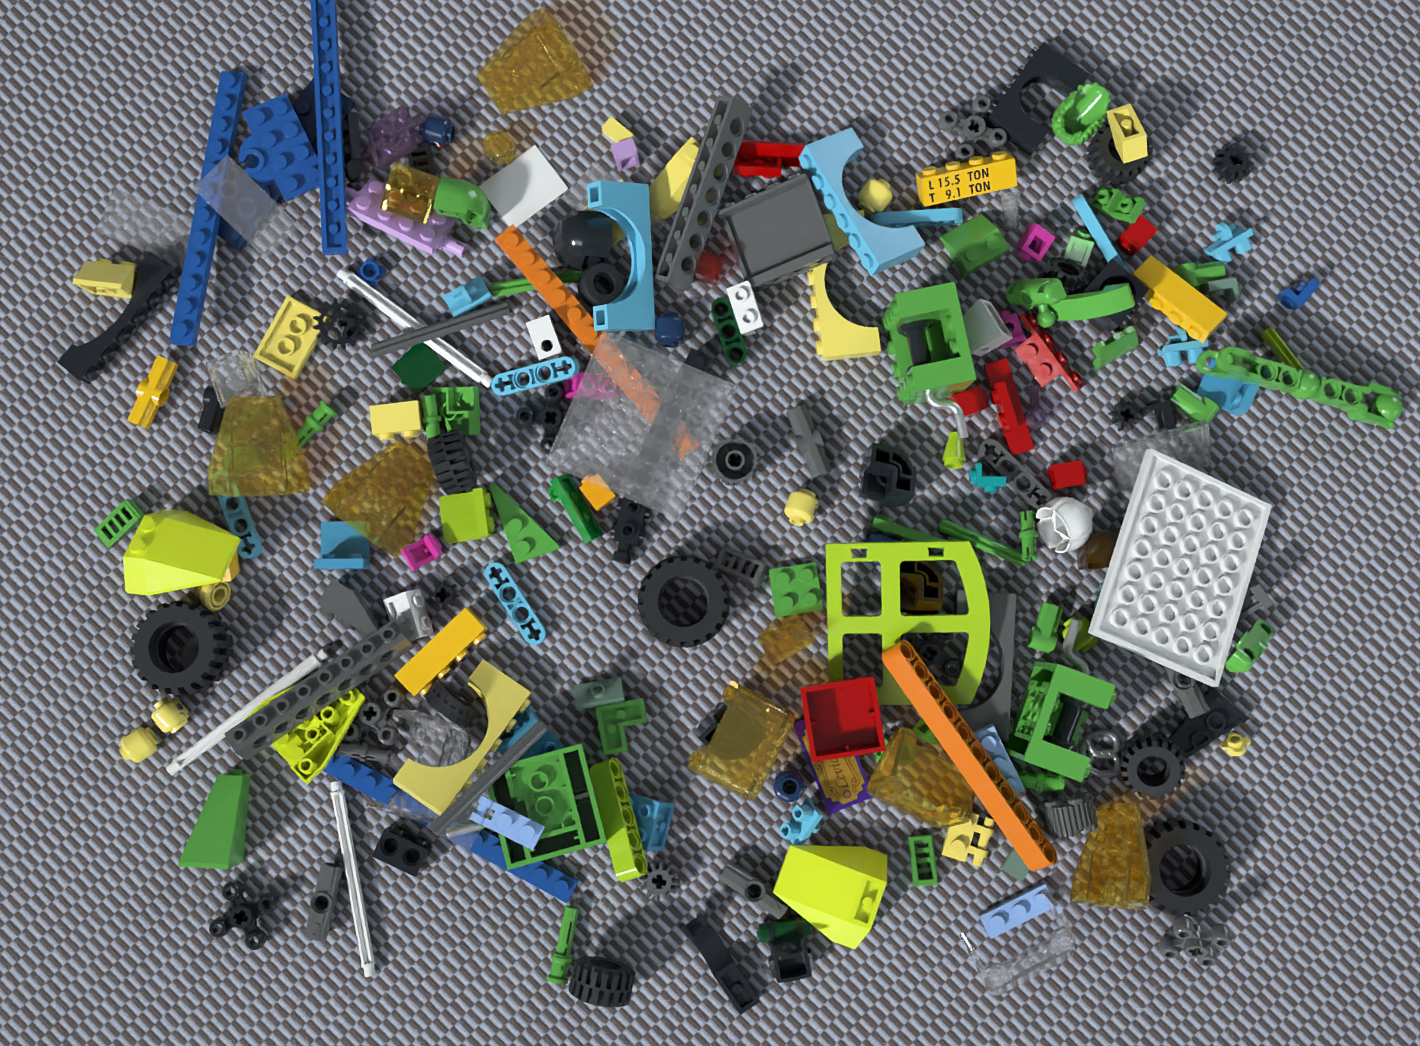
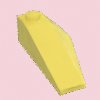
[649,137,700,227]

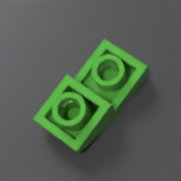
[1090,187,1146,223]

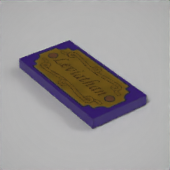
[792,719,874,815]

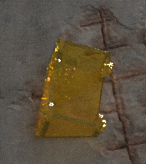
[687,680,795,801]
[866,727,975,828]

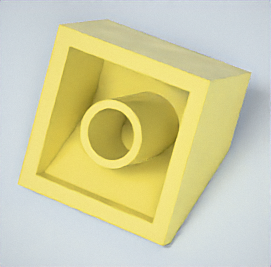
[73,258,138,299]

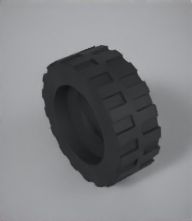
[424,680,479,728]

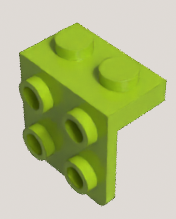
[439,488,495,544]

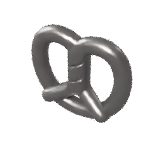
[1079,729,1121,778]

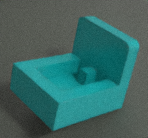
[969,462,1006,493]

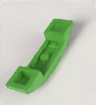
[1048,283,1135,321]

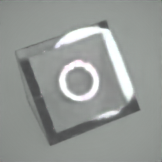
[206,349,268,408]

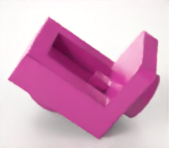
[400,533,442,572]

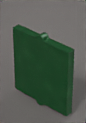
[390,343,448,396]

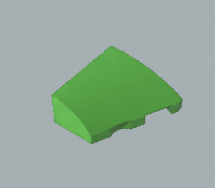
[1092,325,1138,371]
[430,387,481,435]

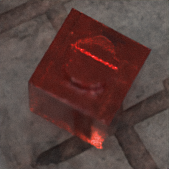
[694,250,725,287]

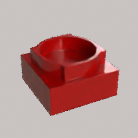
[799,675,886,762]

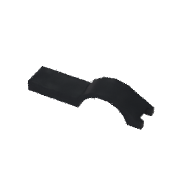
[680,912,761,1015]

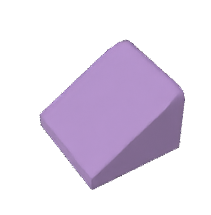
[611,138,640,171]

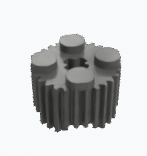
[711,436,759,487]
[1043,792,1099,838]

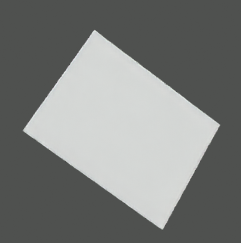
[479,145,569,227]

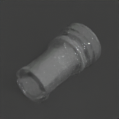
[1001,192,1020,229]

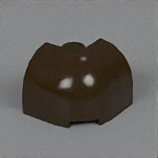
[1077,528,1121,570]
[900,560,944,615]

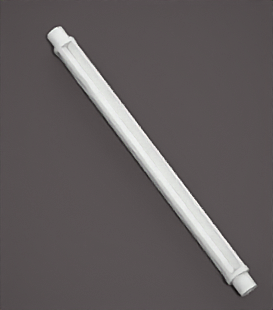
[337,267,493,388]
[166,648,329,775]
[330,780,376,977]

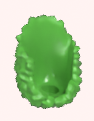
[1051,82,1111,146]

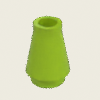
[942,432,966,469]

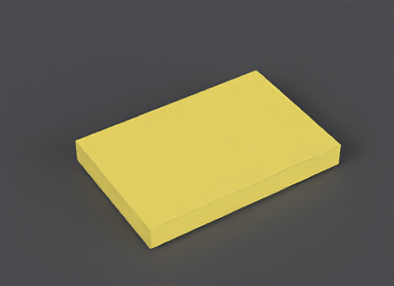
[253,295,330,380]

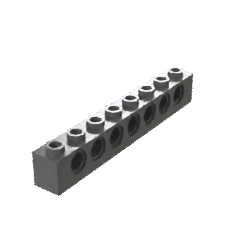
[654,95,753,291]
[224,619,415,760]

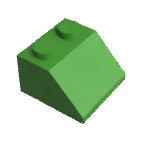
[940,214,1009,278]

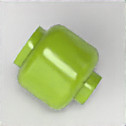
[1062,616,1098,653]

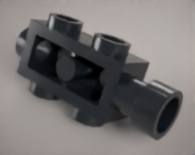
[610,491,652,565]

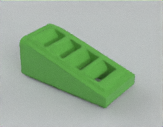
[94,499,145,549]
[908,834,939,887]

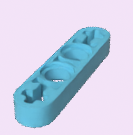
[1072,193,1129,272]
[870,208,963,228]
[491,356,580,395]
[213,470,262,559]
[485,563,547,645]

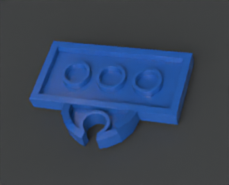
[239,93,319,202]

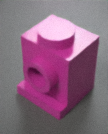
[1014,223,1056,262]
[998,310,1026,350]

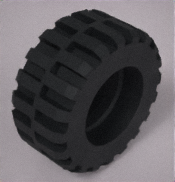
[637,555,730,648]
[130,601,234,695]
[1128,818,1231,917]

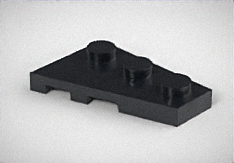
[1169,687,1250,759]

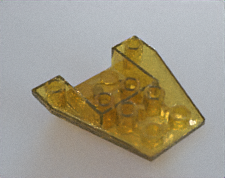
[476,6,594,115]
[208,395,310,497]
[321,439,435,559]
[1070,803,1151,910]

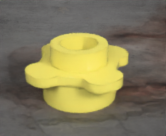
[1220,733,1251,756]

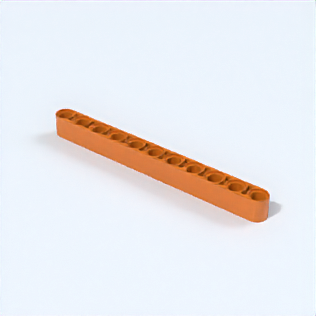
[882,640,1058,872]

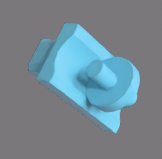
[1203,222,1254,265]
[443,276,493,317]
[1157,327,1208,368]
[779,798,824,845]

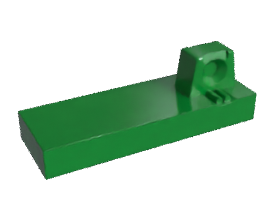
[547,473,604,544]

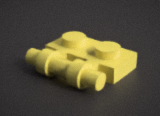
[941,807,995,867]

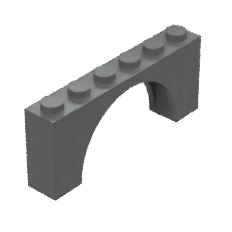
[953,590,1020,740]

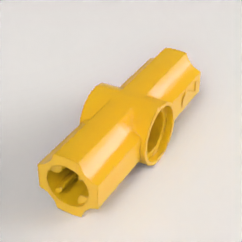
[127,356,179,429]

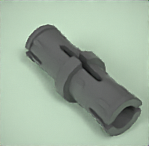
[338,740,390,763]

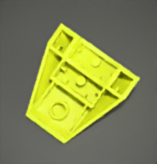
[123,509,241,596]

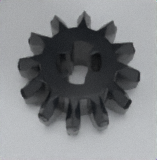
[1210,142,1254,184]

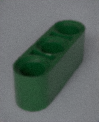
[711,297,747,368]

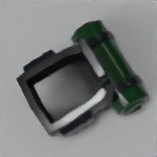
[756,914,814,983]

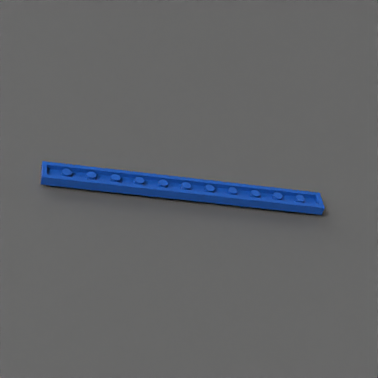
[311,0,349,256]
[169,71,247,347]
[323,749,579,903]

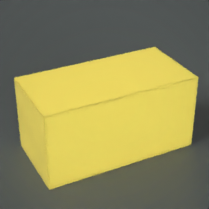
[602,117,634,143]

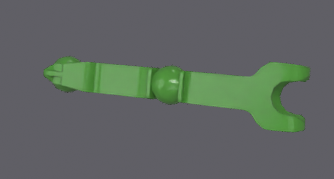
[1196,347,1403,429]

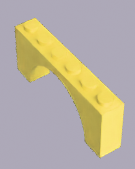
[807,210,881,361]
[393,659,531,816]

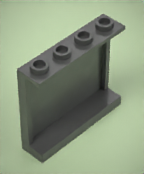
[717,173,839,293]

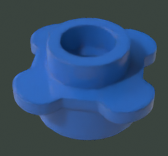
[357,258,386,287]

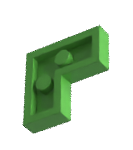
[595,698,648,755]

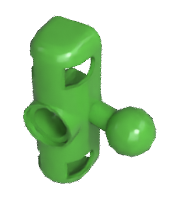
[1005,278,1066,328]
[1225,617,1273,673]

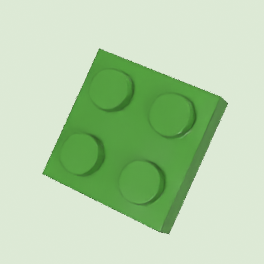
[768,562,823,617]

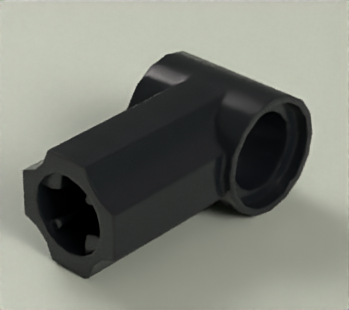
[197,385,235,435]

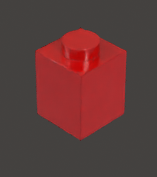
[1115,214,1158,257]
[949,386,989,418]
[1048,460,1088,490]

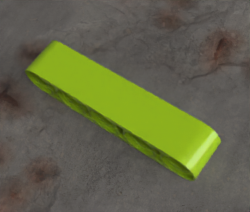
[590,758,648,882]

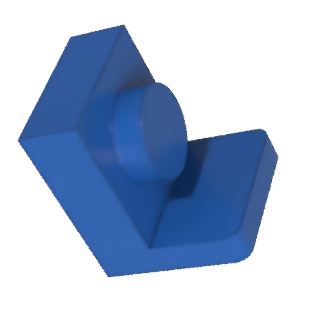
[1276,278,1320,311]

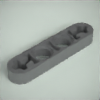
[977,439,1053,511]

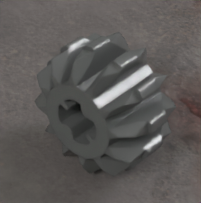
[639,858,680,901]

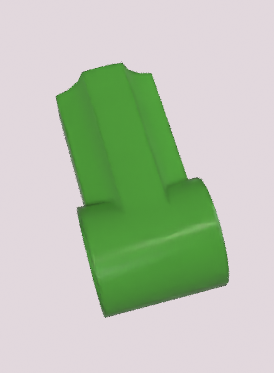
[1173,261,1226,289]
[1167,383,1220,429]
[1027,602,1063,654]

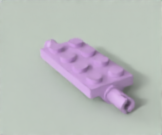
[345,177,468,258]

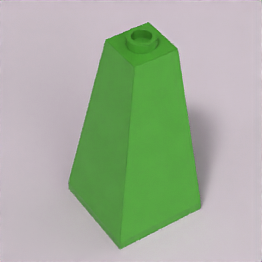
[178,768,250,869]

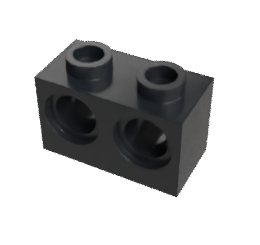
[371,825,433,877]

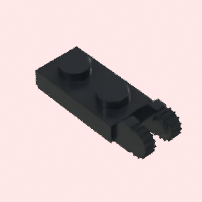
[342,111,362,183]

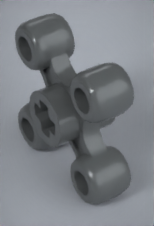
[938,95,1008,163]
[343,684,405,745]
[1159,916,1232,967]

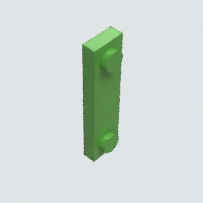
[869,515,961,552]

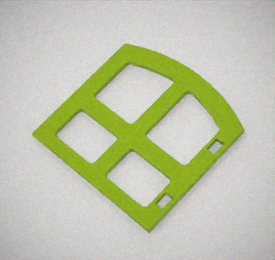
[826,540,990,705]

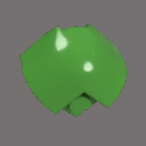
[433,176,491,229]

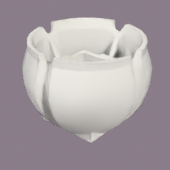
[1036,497,1092,553]

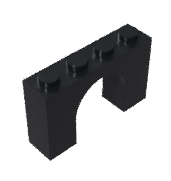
[985,42,1090,157]

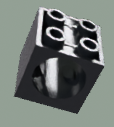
[1080,258,1150,335]

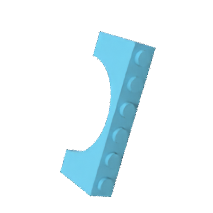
[798,127,925,276]
[587,180,656,331]

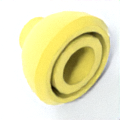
[196,582,231,611]

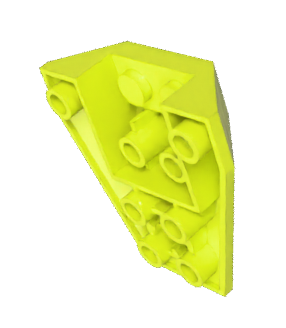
[245,684,366,785]
[773,845,887,949]

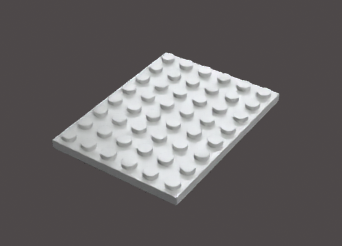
[1088,448,1272,687]

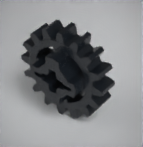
[312,298,366,350]

